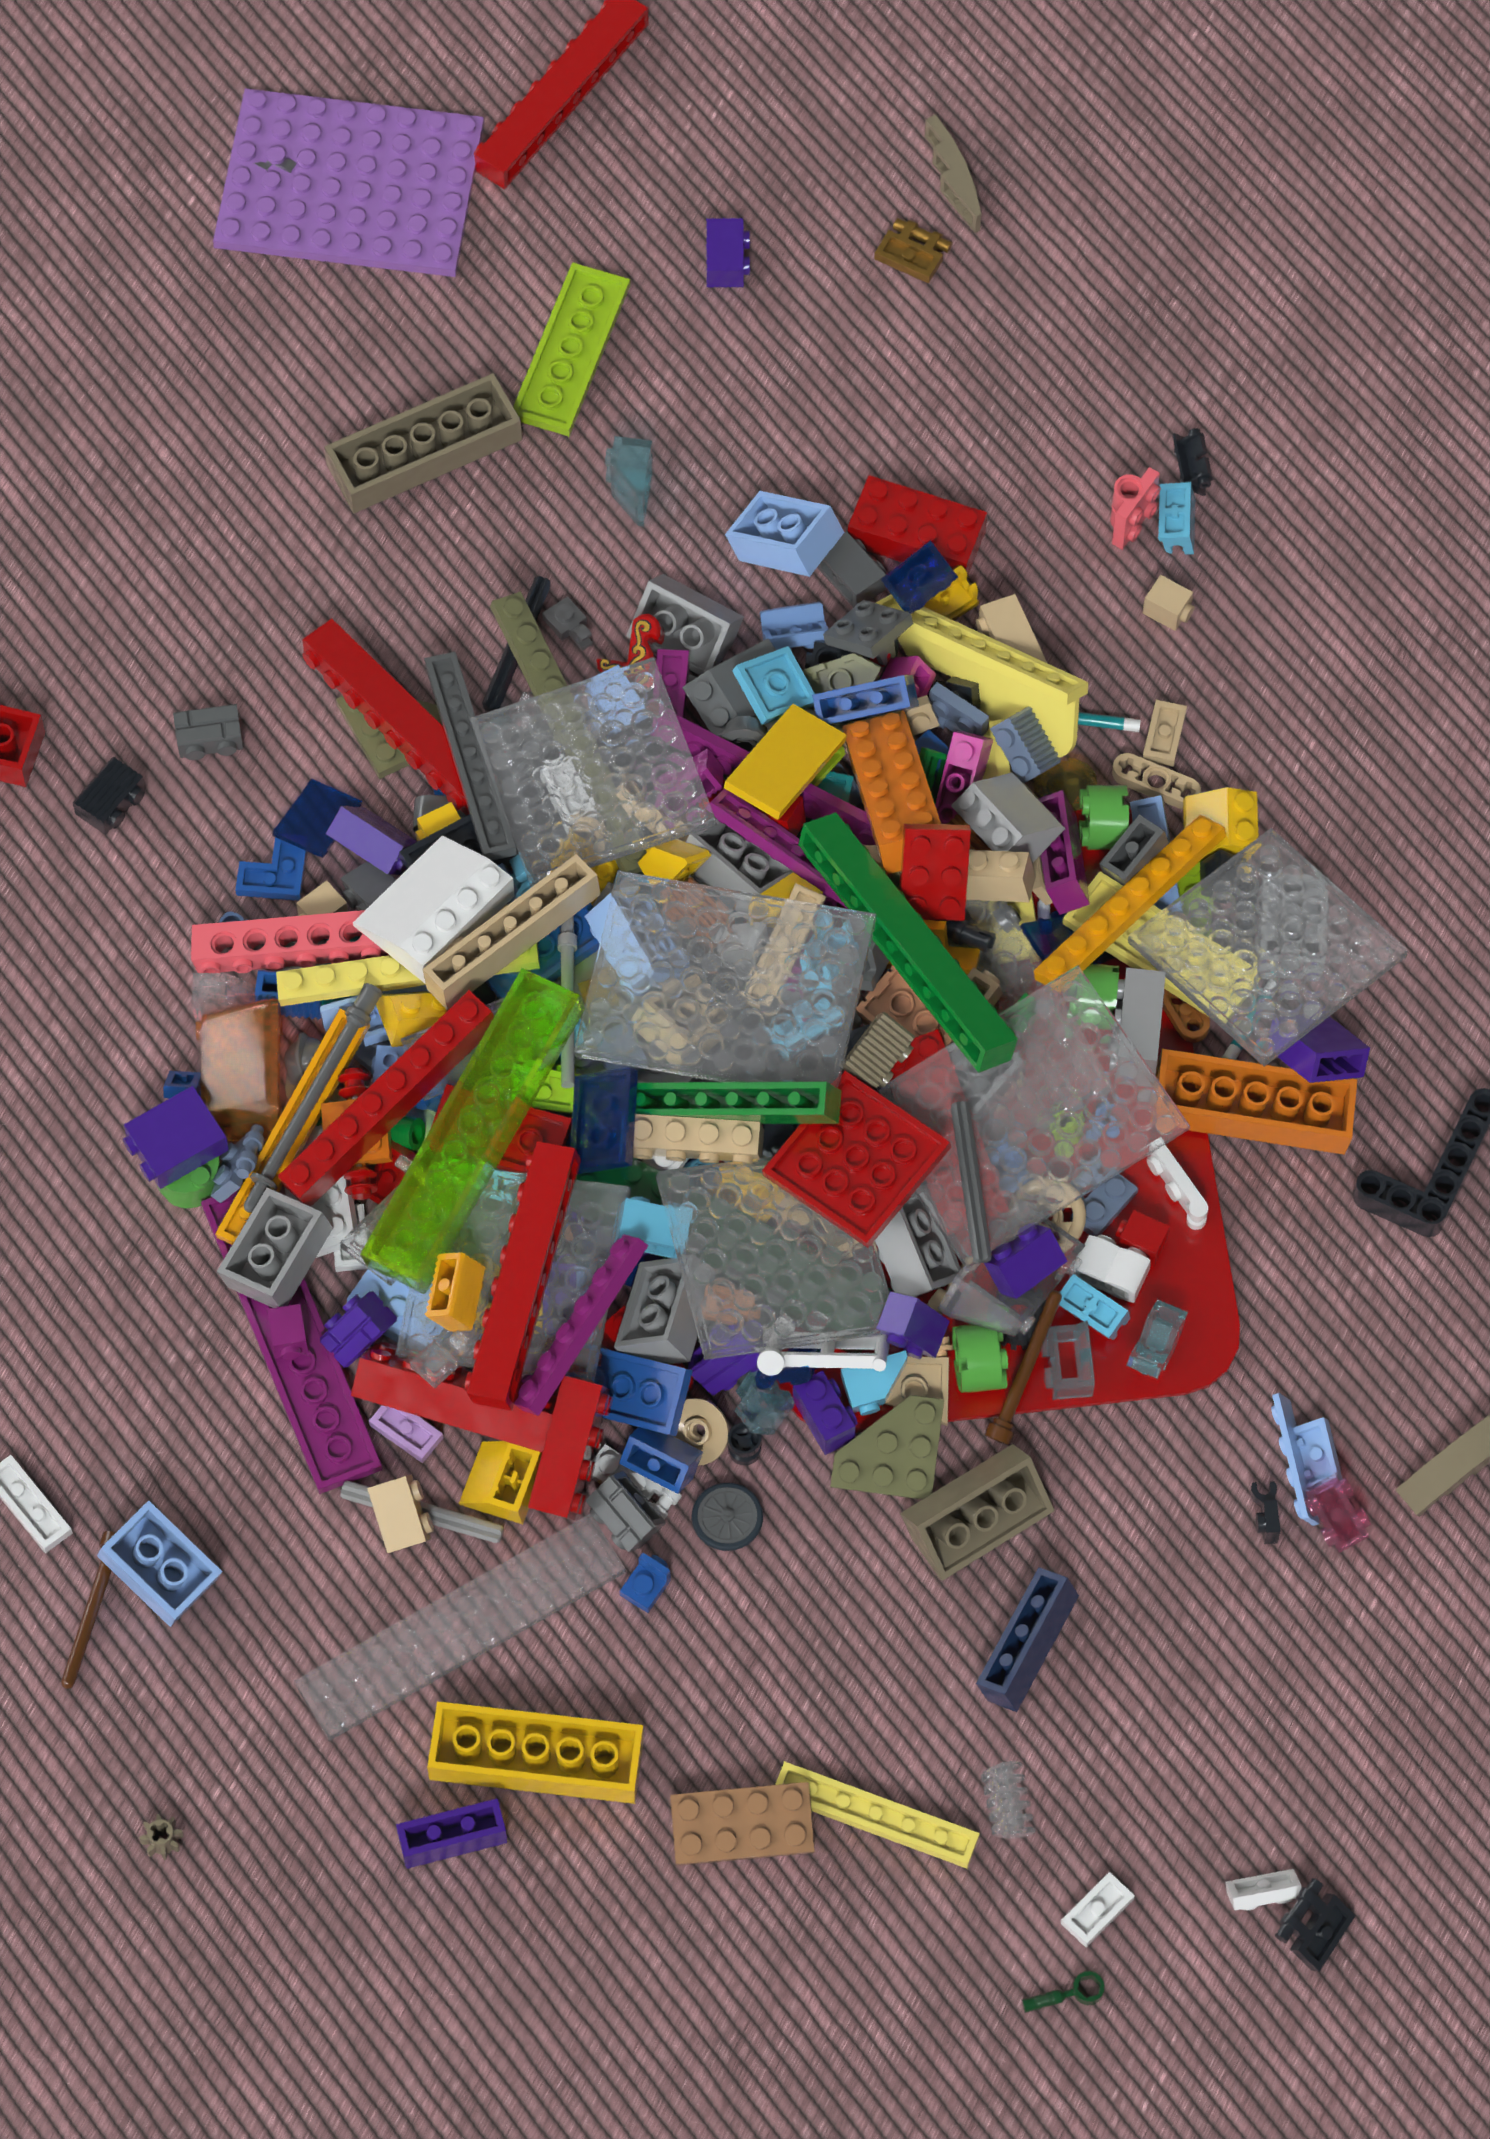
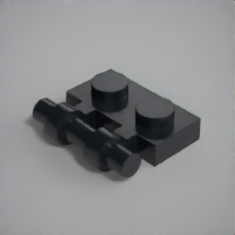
[1275,1878,1356,1972]

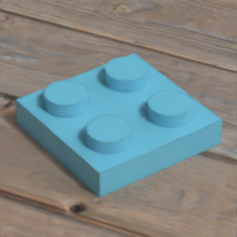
[732,646,815,725]

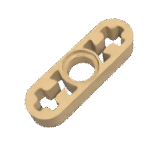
[1112,753,1201,810]

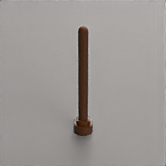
[984,1290,1062,1445]
[61,1531,116,1689]

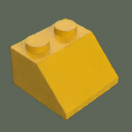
[1183,787,1259,864]
[376,991,449,1047]

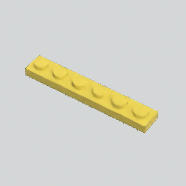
[775,1761,980,1868]

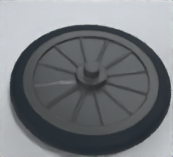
[691,1483,763,1551]

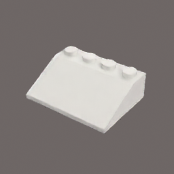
[353,836,515,984]

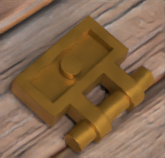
[874,218,953,284]

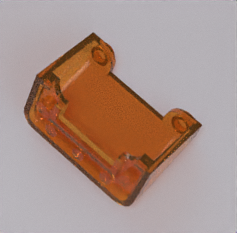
[196,998,283,1141]

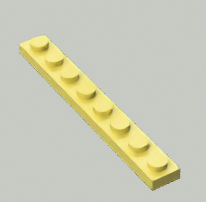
[276,943,540,1006]

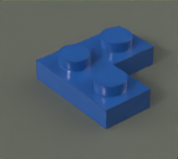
[235,835,308,901]

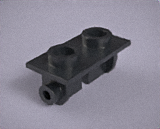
[1172,428,1213,496]

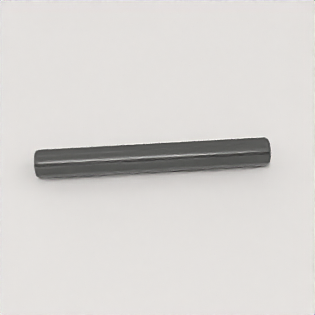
[951,1101,992,1263]

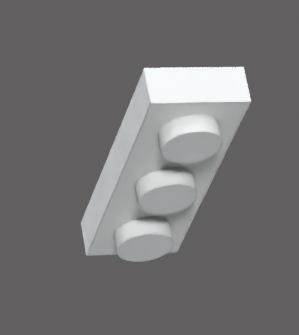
[0,1455,73,1554]

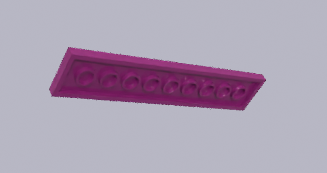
[201,1187,382,1494]

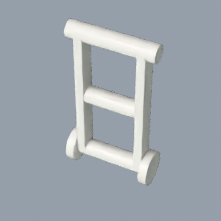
[757,1324,890,1376]

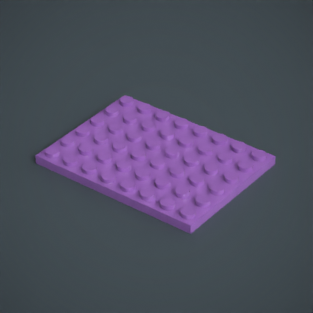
[213,89,484,277]

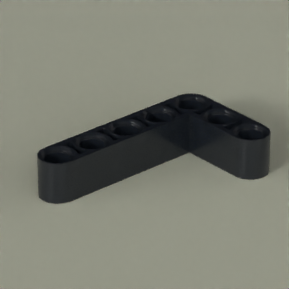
[1353,1088,1490,1237]

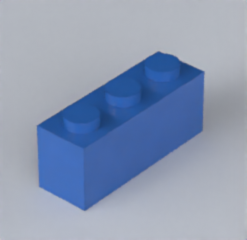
[812,675,919,725]

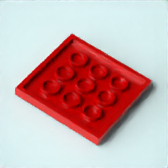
[762,1071,951,1248]

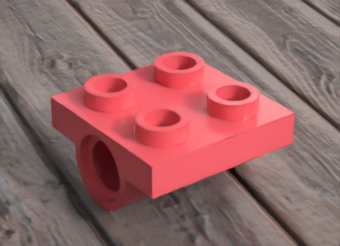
[1110,467,1161,550]

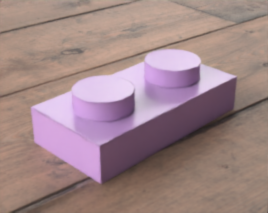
[369,1405,443,1464]

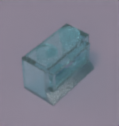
[1041,1320,1095,1400]

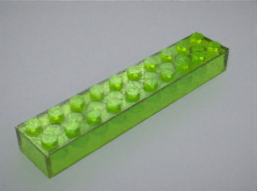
[360,968,586,1294]

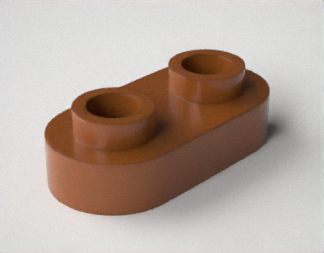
[1162,989,1210,1043]

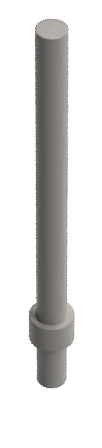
[558,915,577,1088]

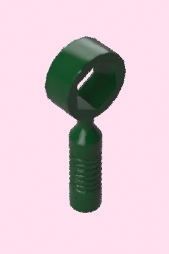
[1021,1971,1105,2013]

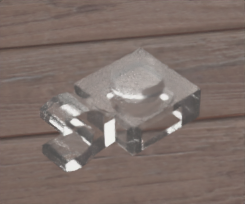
[410,1330,469,1388]

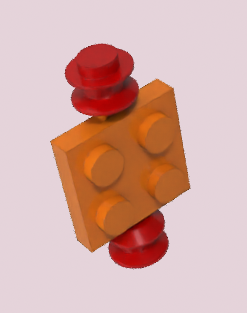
[321,1068,393,1200]

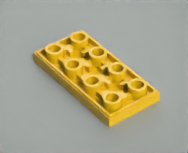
[724,704,847,820]

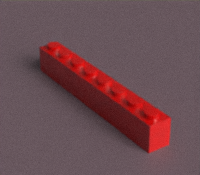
[474,0,649,189]
[302,618,497,816]
[277,990,499,1207]
[465,1141,581,1411]

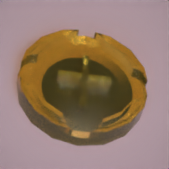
[1034,758,1098,811]

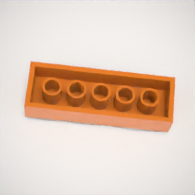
[842,710,941,875]
[1150,1049,1357,1155]

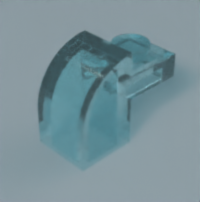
[1126,1299,1188,1379]
[734,1370,794,1435]

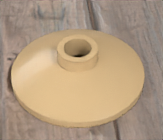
[674,1398,729,1466]

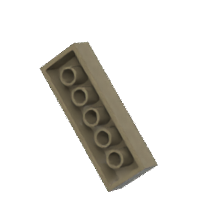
[324,373,522,514]

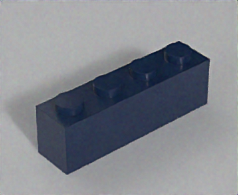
[976,1567,1079,1712]

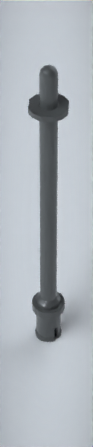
[244,983,383,1213]

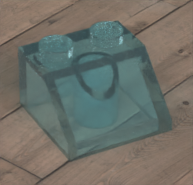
[605,436,653,526]

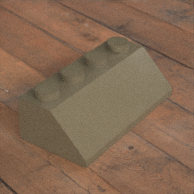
[900,1444,1055,1581]

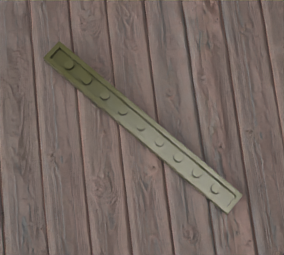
[490,591,647,878]

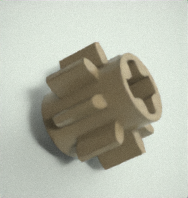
[139,1814,184,1860]

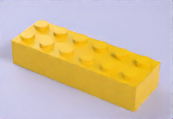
[427,1701,644,1804]

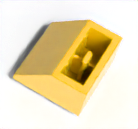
[459,1441,542,1525]

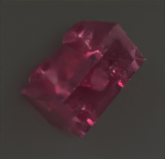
[1304,1473,1372,1553]

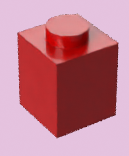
[1115,1210,1170,1266]

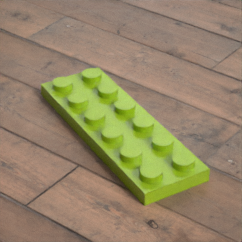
[513,262,630,437]

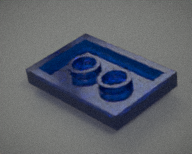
[570,1067,638,1174]

